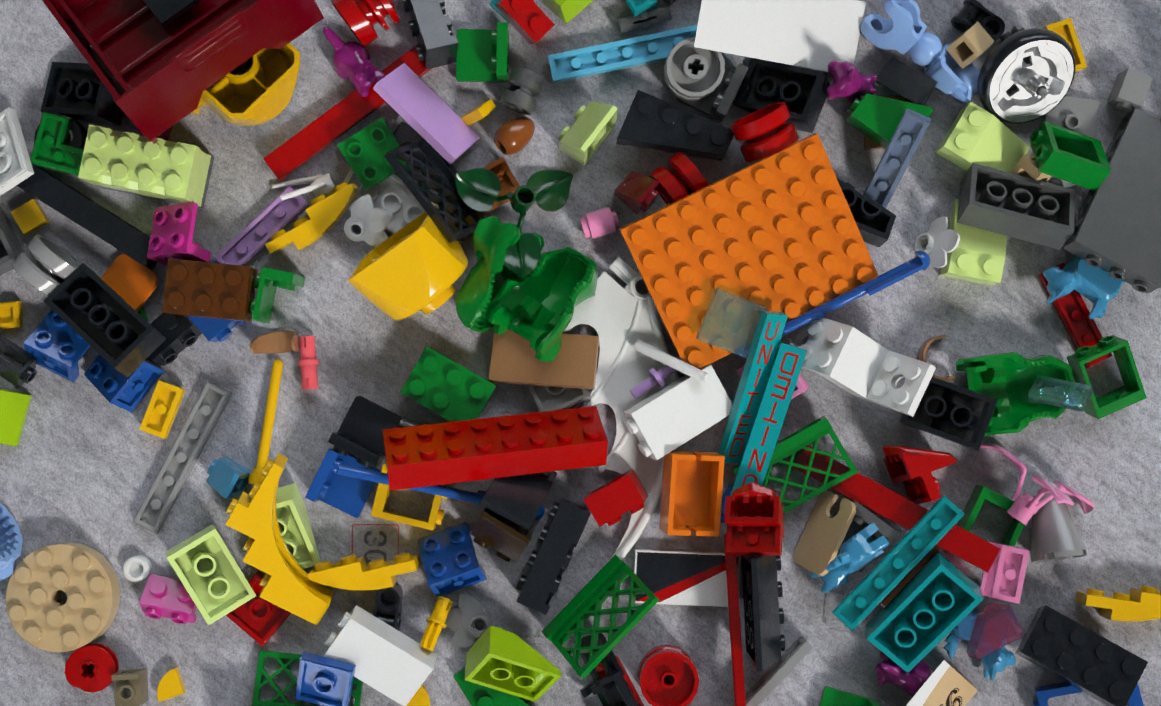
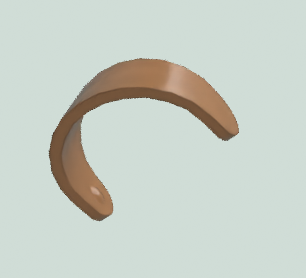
[250,330,299,354]
[917,335,955,381]

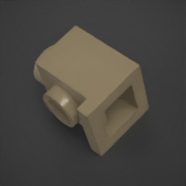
[111,668,149,706]

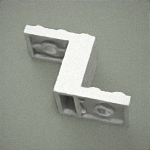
[779,318,936,417]

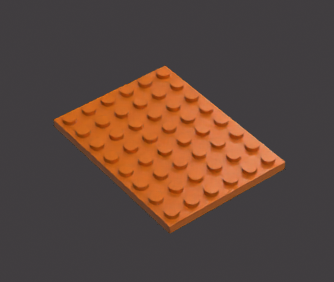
[619,133,878,369]

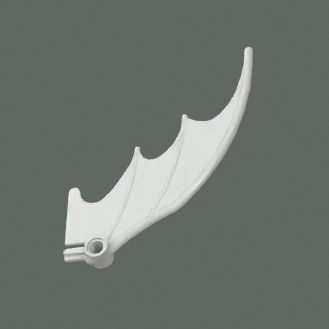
[564,257,679,567]

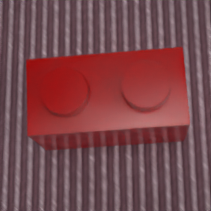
[495,0,555,44]
[583,469,649,527]

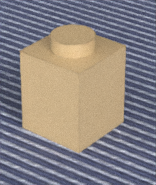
[946,22,995,69]

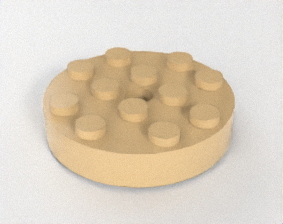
[6,542,120,652]

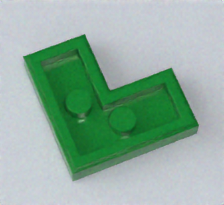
[30,112,84,176]

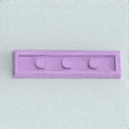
[214,185,310,266]

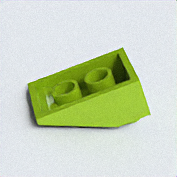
[464,626,561,702]

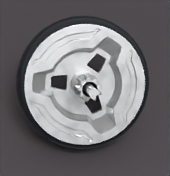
[977,28,1076,124]

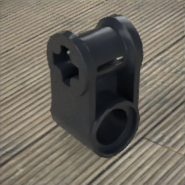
[950,0,1005,45]
[373,583,403,631]

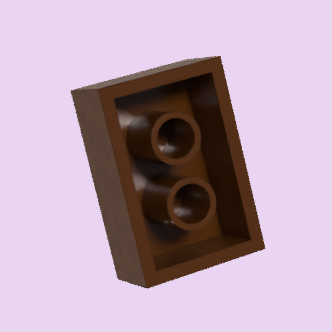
[162,258,257,323]

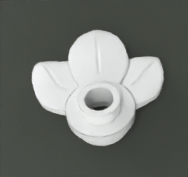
[344,194,393,247]
[915,216,960,268]

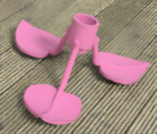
[980,443,1095,525]

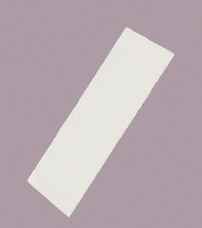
[694,0,866,72]

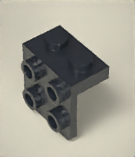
[328,396,402,468]

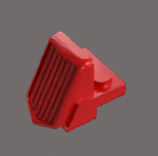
[882,445,957,504]
[724,482,785,556]

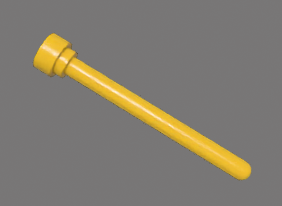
[248,359,283,484]

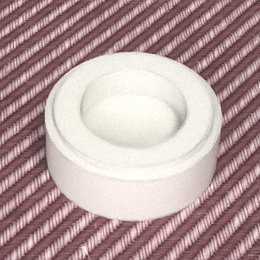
[123,555,152,583]

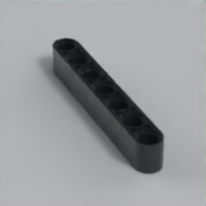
[16,164,158,270]

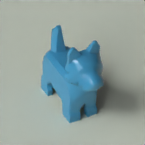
[1043,254,1125,319]
[810,522,889,593]
[943,605,1016,681]

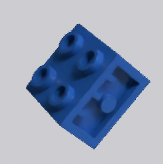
[24,310,90,383]
[84,355,165,412]
[305,448,381,518]
[417,522,487,597]

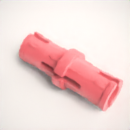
[298,336,319,390]

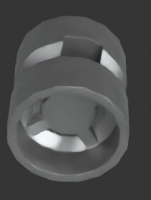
[500,67,544,115]

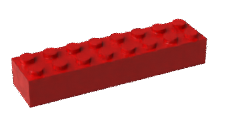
[383,406,608,491]

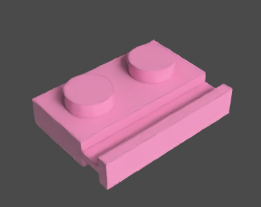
[980,541,1030,604]

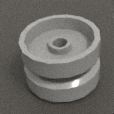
[663,37,725,101]
[12,234,81,296]

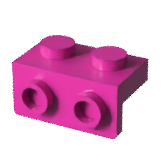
[139,574,197,624]

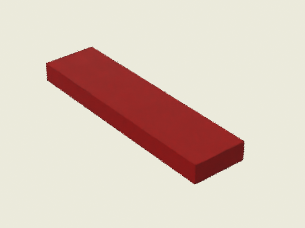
[1038,263,1112,368]

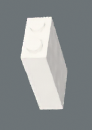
[624,365,733,460]
[323,605,437,706]

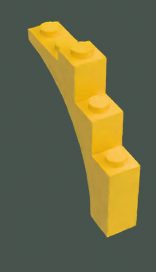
[225,453,333,625]

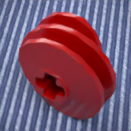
[64,643,119,693]

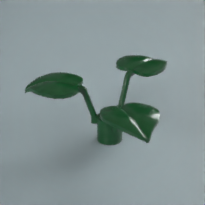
[455,168,573,278]

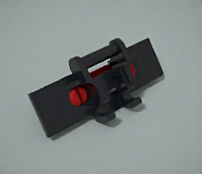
[573,633,644,706]

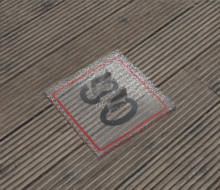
[349,521,402,575]

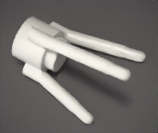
[271,173,335,219]

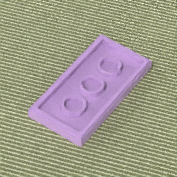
[373,63,480,165]

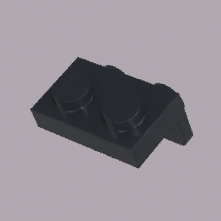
[149,313,202,366]

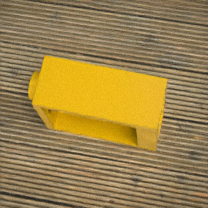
[371,463,451,531]

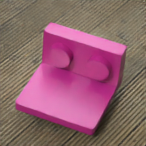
[147,201,211,266]

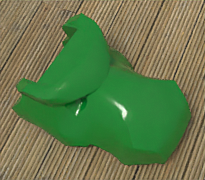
[456,216,545,332]
[482,247,597,362]
[956,352,1075,437]

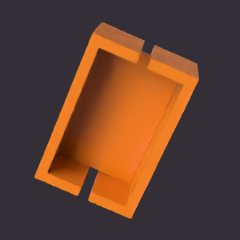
[659,450,725,537]

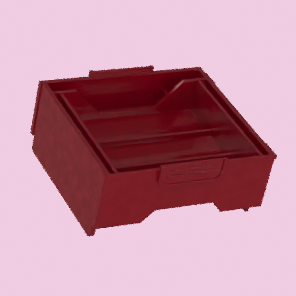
[42,0,324,144]

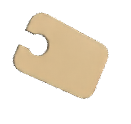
[793,491,856,576]

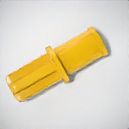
[420,596,453,651]

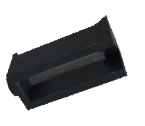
[0,334,37,389]

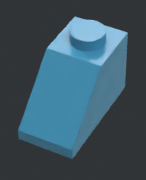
[206,457,252,499]

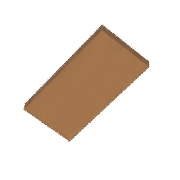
[488,330,599,390]

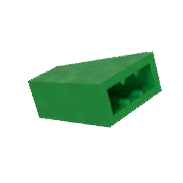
[846,94,934,150]

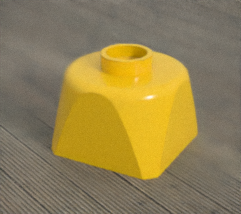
[201,43,300,126]
[347,205,468,320]

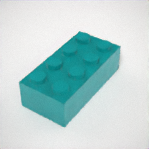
[865,552,983,673]

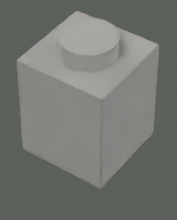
[1107,68,1153,113]

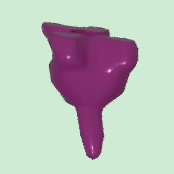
[323,27,386,97]
[826,60,878,104]
[875,651,931,697]

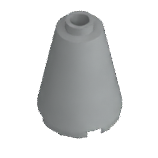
[1031,490,1087,563]

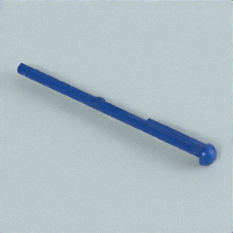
[735,251,930,358]
[337,464,545,521]

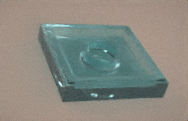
[696,288,768,358]

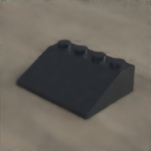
[741,555,785,671]

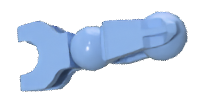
[861,0,980,103]

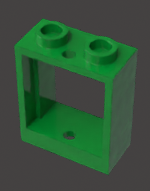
[1030,121,1111,191]
[1067,335,1147,419]
[957,485,1025,546]

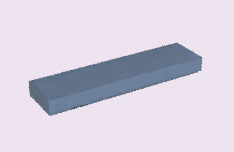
[863,108,932,208]

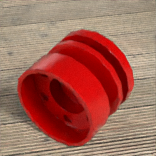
[330,0,400,47]

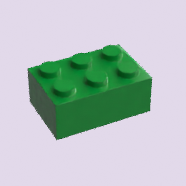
[400,346,498,421]

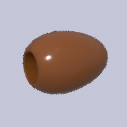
[494,117,535,155]

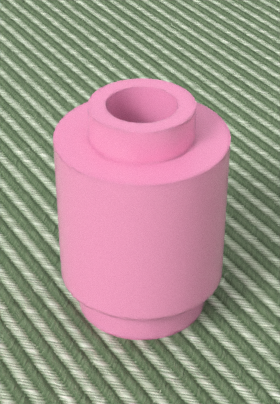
[580,207,620,239]

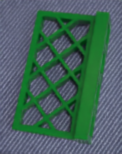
[732,416,858,514]
[541,554,659,679]
[250,651,363,706]

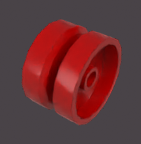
[731,102,800,162]
[649,152,709,205]
[638,645,699,706]

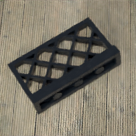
[384,138,491,243]

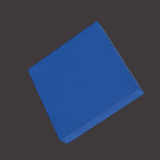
[295,651,356,706]

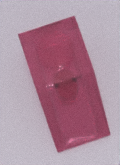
[966,602,1025,660]

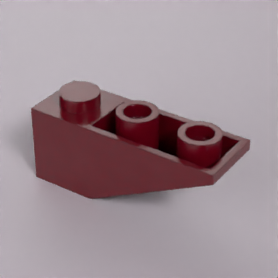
[614,171,659,215]

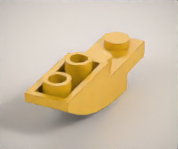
[265,181,359,254]
[308,553,420,590]
[1076,585,1161,621]

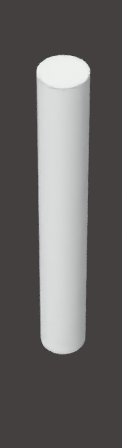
[634,340,709,383]

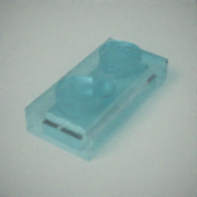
[1028,375,1092,412]

